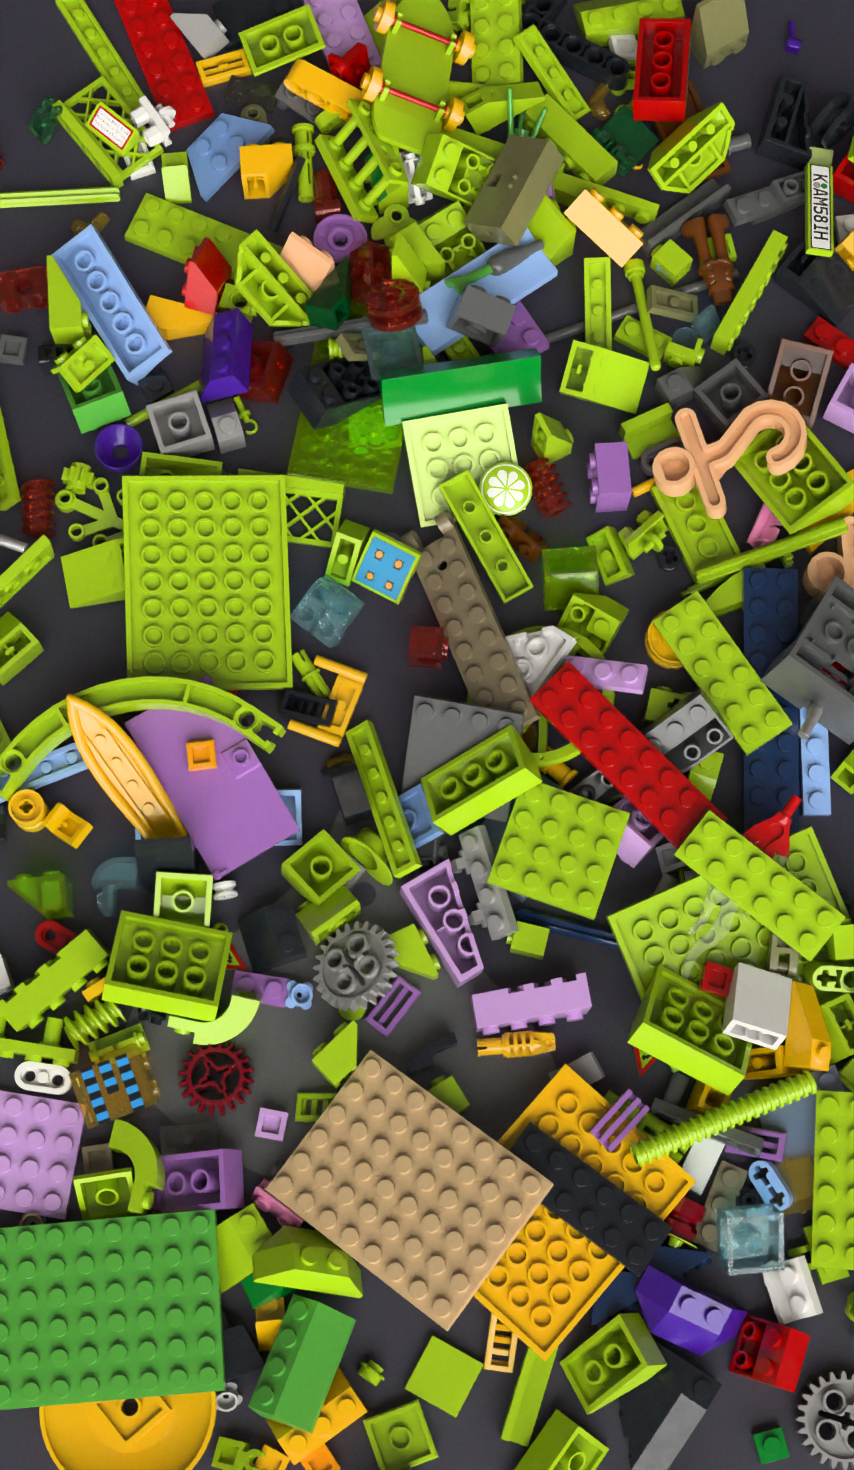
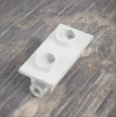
[400,151,433,205]

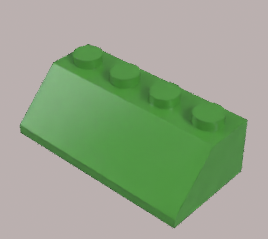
[248,1294,356,1434]

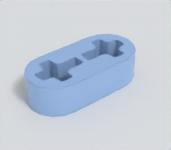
[749,1159,793,1211]

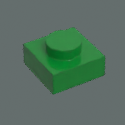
[752,1426,790,1464]

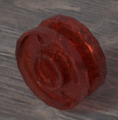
[364,279,423,332]

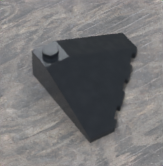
[619,1340,722,1470]

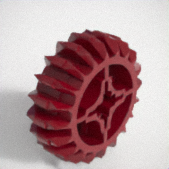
[178,1041,255,1116]

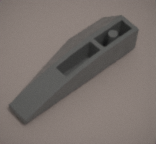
[568,687,734,804]

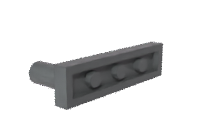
[651,1072,764,1157]

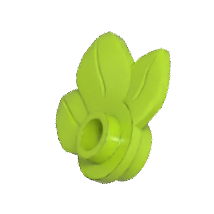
[371,204,417,249]

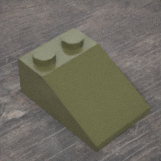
[690,0,749,69]

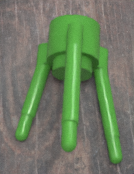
[507,87,548,140]

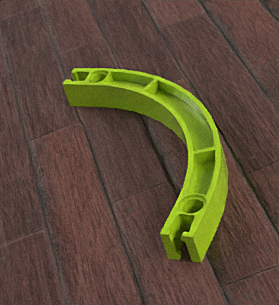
[0,676,286,802]

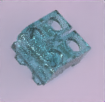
[290,575,365,648]

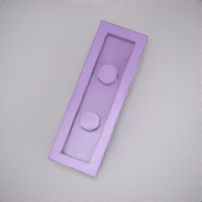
[564,655,648,694]

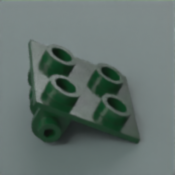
[592,105,660,178]

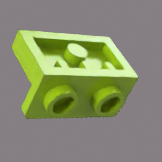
[50,334,116,393]

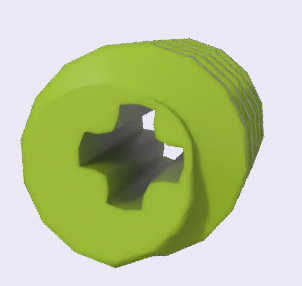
[63,998,127,1051]

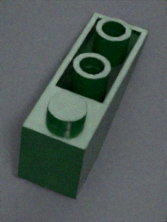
[304,256,355,331]

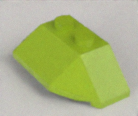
[648,102,735,194]
[234,229,313,327]
[252,1225,363,1298]

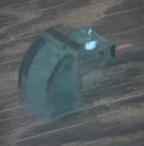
[91,857,140,917]

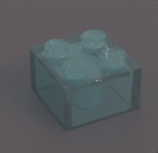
[717,1203,784,1276]

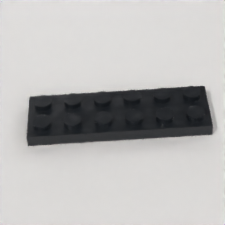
[509,1123,672,1277]

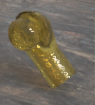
[588,83,610,121]
[71,212,110,236]

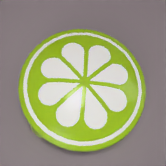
[479,462,532,516]

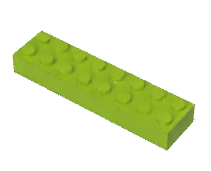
[710,230,788,355]
[438,470,534,605]

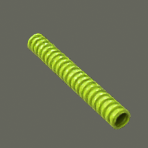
[630,1069,817,1167]

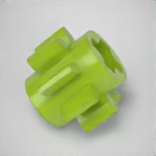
[61,462,96,495]

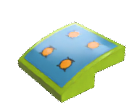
[351,529,422,605]

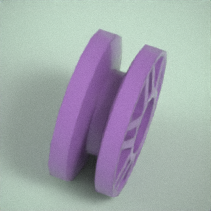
[314,214,367,271]

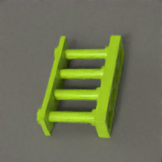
[314,98,409,223]

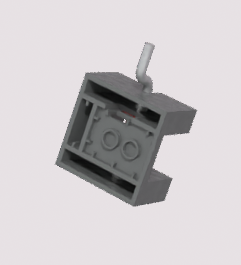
[760,576,854,745]

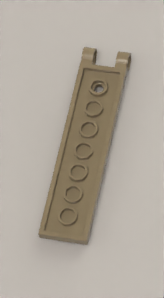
[400,510,541,727]

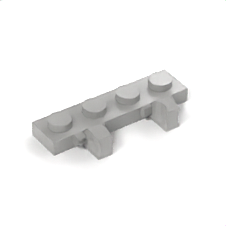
[450,825,519,940]

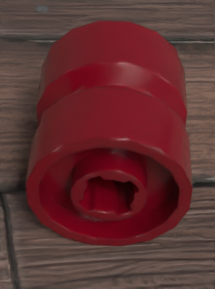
[664,1197,707,1247]

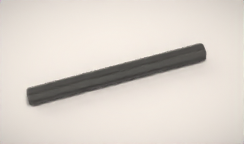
[273,308,428,347]

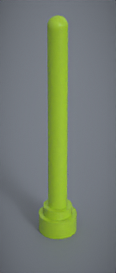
[623,258,661,371]

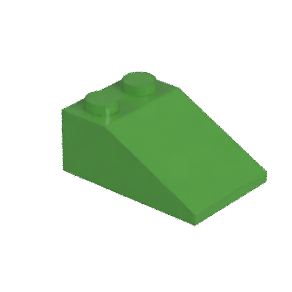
[57,364,131,434]

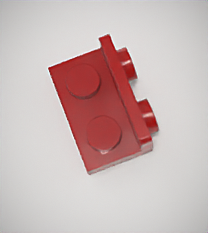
[327,42,371,91]

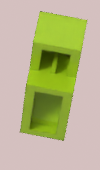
[706,562,766,617]

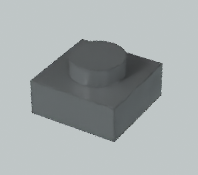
[0,334,29,366]

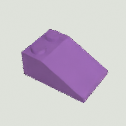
[152,1149,245,1213]

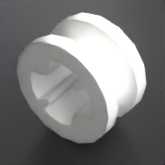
[213,881,238,900]

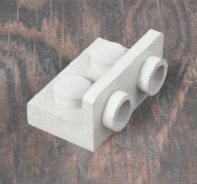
[762,1255,823,1325]

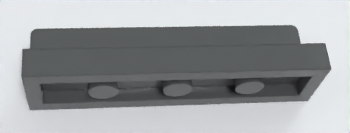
[640,178,731,258]

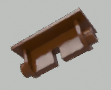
[498,514,549,565]

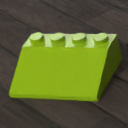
[734,424,854,535]
[102,910,233,1021]
[627,964,752,1096]

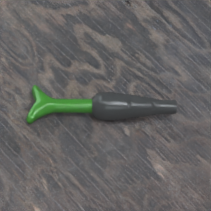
[445,239,544,294]

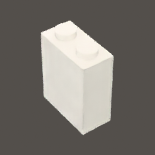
[722,962,792,1050]

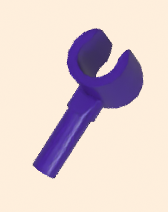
[785,21,802,55]

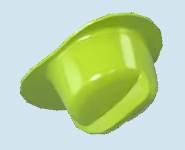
[341,827,393,886]

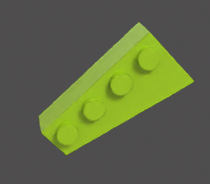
[0,929,111,1032]

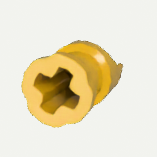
[538,745,578,789]

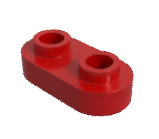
[35,920,78,955]

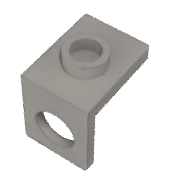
[548,1051,605,1085]

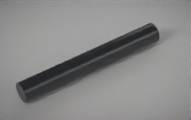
[268,156,306,232]

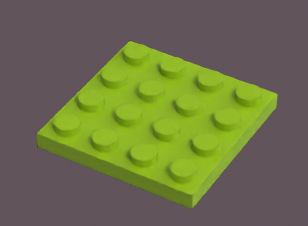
[487,783,630,920]

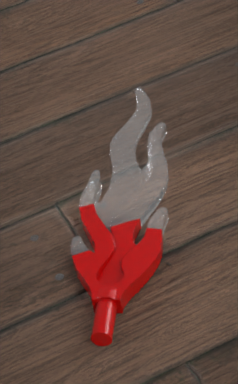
[684,794,802,978]

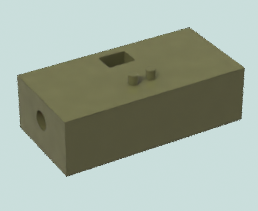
[463,135,564,246]

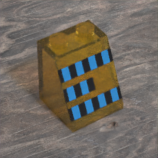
[69,1048,161,1129]

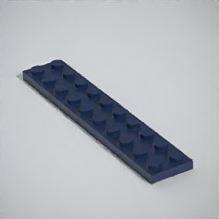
[742,568,799,834]

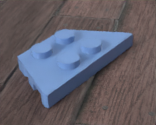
[187,113,275,202]

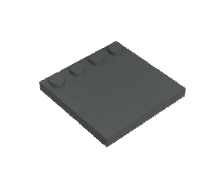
[401,693,525,822]

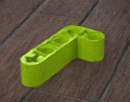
[804,960,854,993]

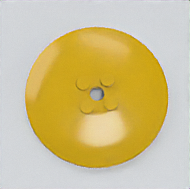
[39,1391,217,1470]

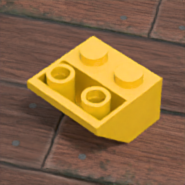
[239,142,293,200]

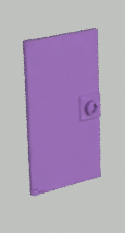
[125,674,300,881]

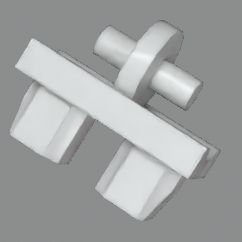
[130,96,176,147]

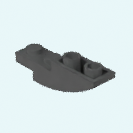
[723,171,805,227]

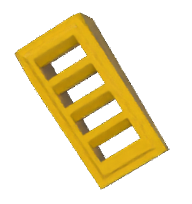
[484,1312,518,1373]

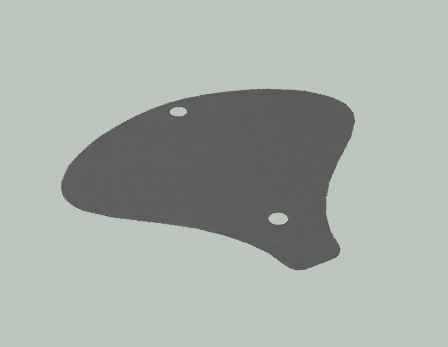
[126,809,556,1178]

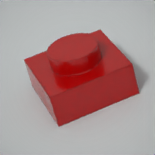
[698,961,734,998]

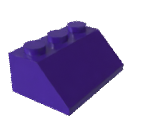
[200,308,253,403]

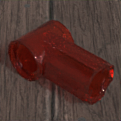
[313,169,341,223]

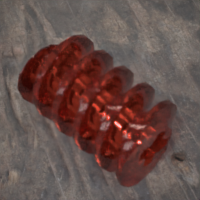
[524,458,572,519]
[21,479,56,539]

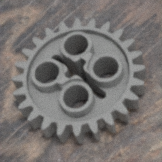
[313,921,400,1012]
[794,1371,854,1470]

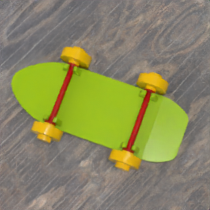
[360,0,476,155]

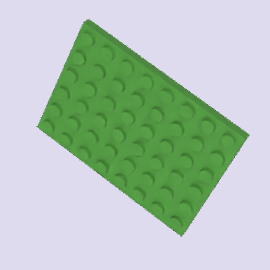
[0,1209,226,1410]

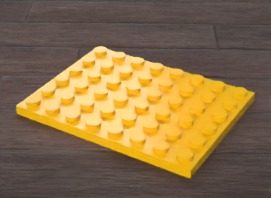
[474,1064,696,1361]

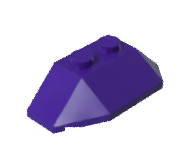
[634,1264,748,1356]

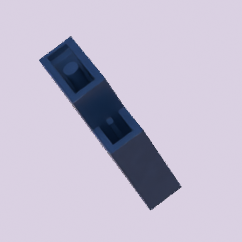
[589,1246,712,1330]

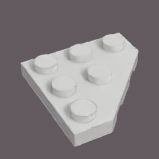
[506,625,577,696]

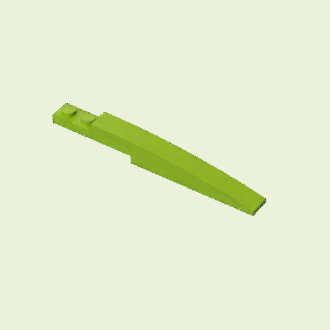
[440,128,660,224]

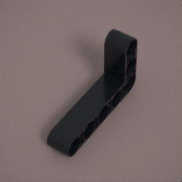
[522,0,629,91]

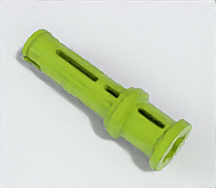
[291,123,315,203]

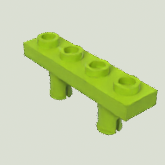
[0,1013,80,1068]

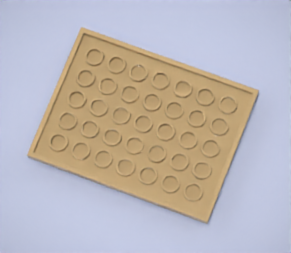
[265,1050,554,1331]

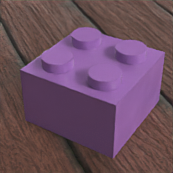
[586,441,632,513]

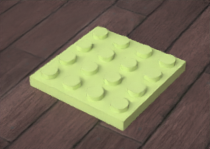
[402,404,526,528]

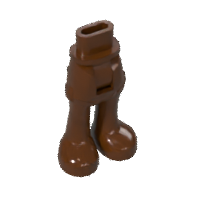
[681,214,735,306]

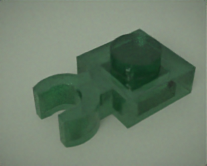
[27,96,63,145]

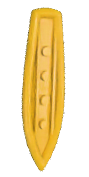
[66,694,188,839]

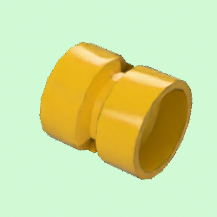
[8,789,50,832]

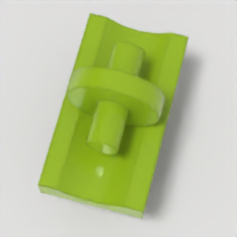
[618,510,668,560]

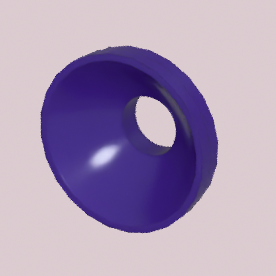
[94,424,143,472]

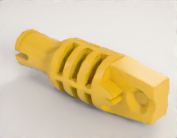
[477,1030,556,1058]

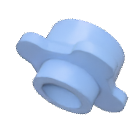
[285,980,313,1010]

